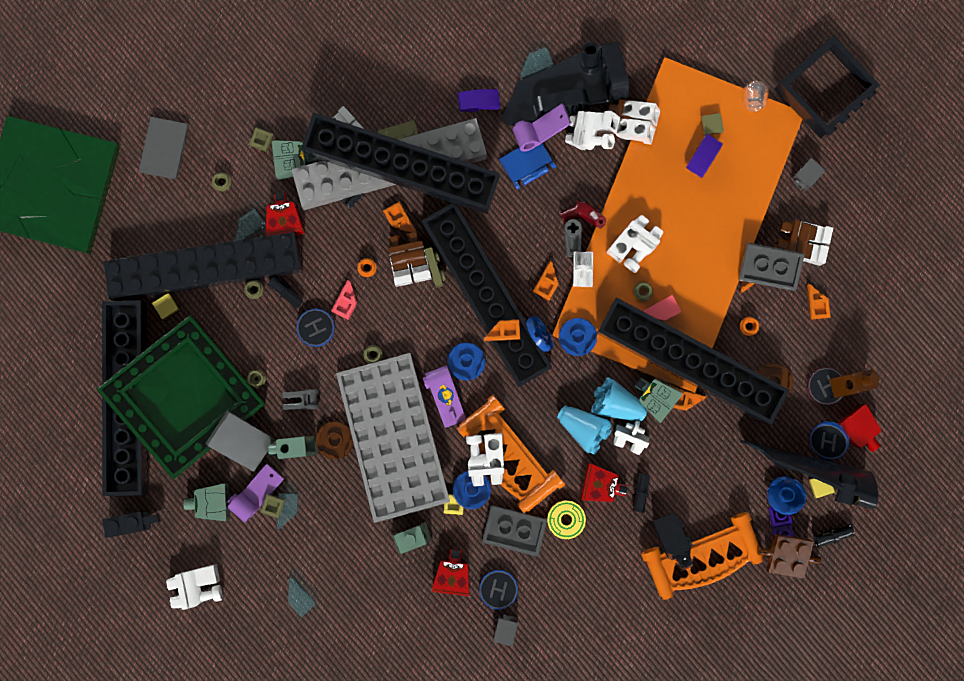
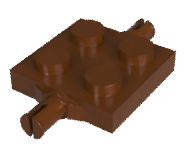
[757,534,821,578]

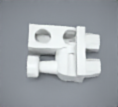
[565,111,620,150]
[606,215,663,273]
[466,433,505,486]
[166,564,223,610]

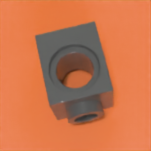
[792,158,825,191]
[493,614,518,646]

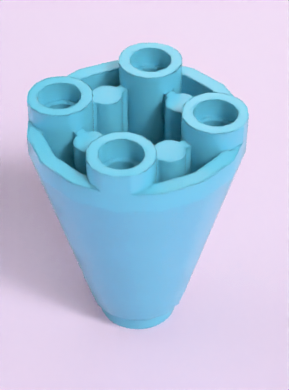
[591,378,648,421]
[557,405,612,455]

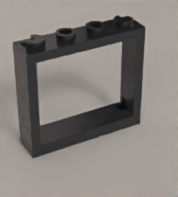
[775,35,880,139]

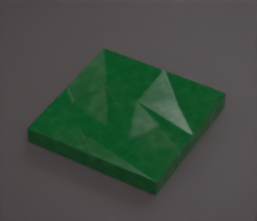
[0,116,120,255]
[96,315,265,480]

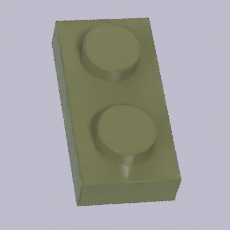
[378,120,418,140]
[424,247,445,288]

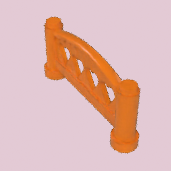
[457,395,566,513]
[641,512,764,600]

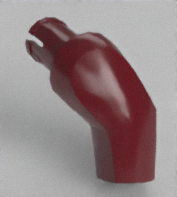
[560,201,607,229]

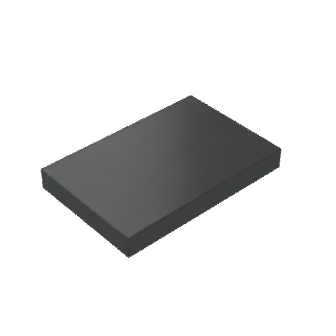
[139,117,189,180]
[738,242,805,291]
[205,411,275,472]
[482,504,547,557]

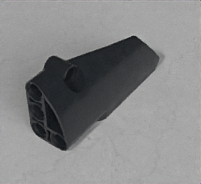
[500,41,629,126]
[740,440,878,509]

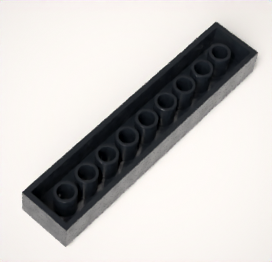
[301,112,500,214]
[421,203,552,388]
[104,232,303,301]
[596,297,790,425]
[102,300,148,496]

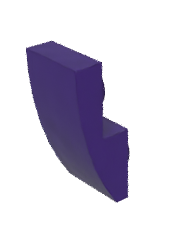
[458,89,500,112]
[686,134,723,178]
[768,507,794,538]

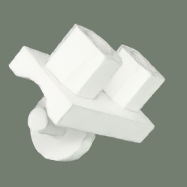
[573,252,593,287]
[614,420,649,455]

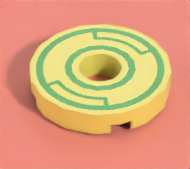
[547,500,586,539]

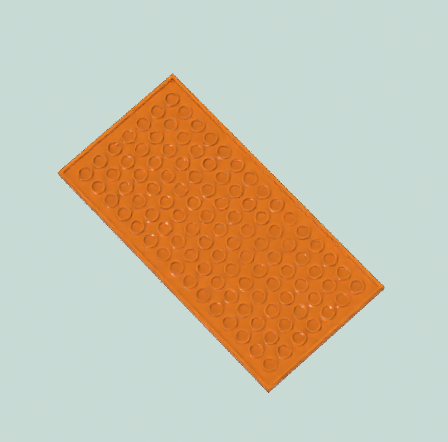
[552,57,803,393]

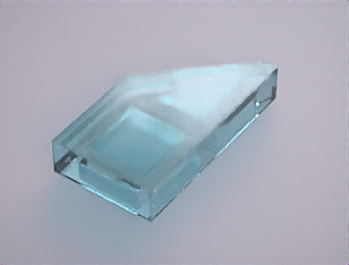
[520,47,554,78]
[235,208,266,241]
[276,493,299,530]
[288,577,316,618]

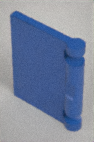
[499,143,556,190]

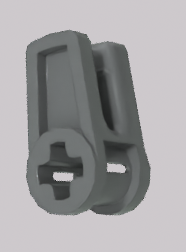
[563,219,582,257]
[282,389,319,410]

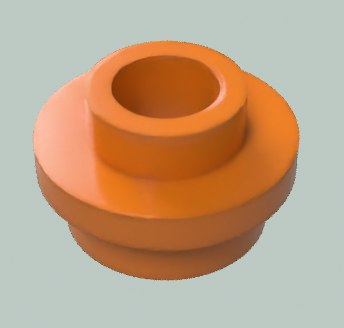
[357,258,377,277]
[740,317,759,336]

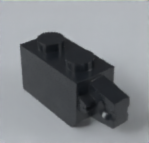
[102,510,161,538]
[653,513,693,570]

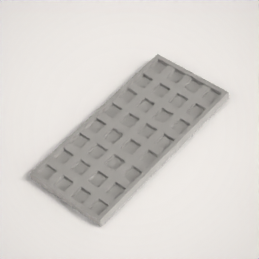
[336,353,450,523]

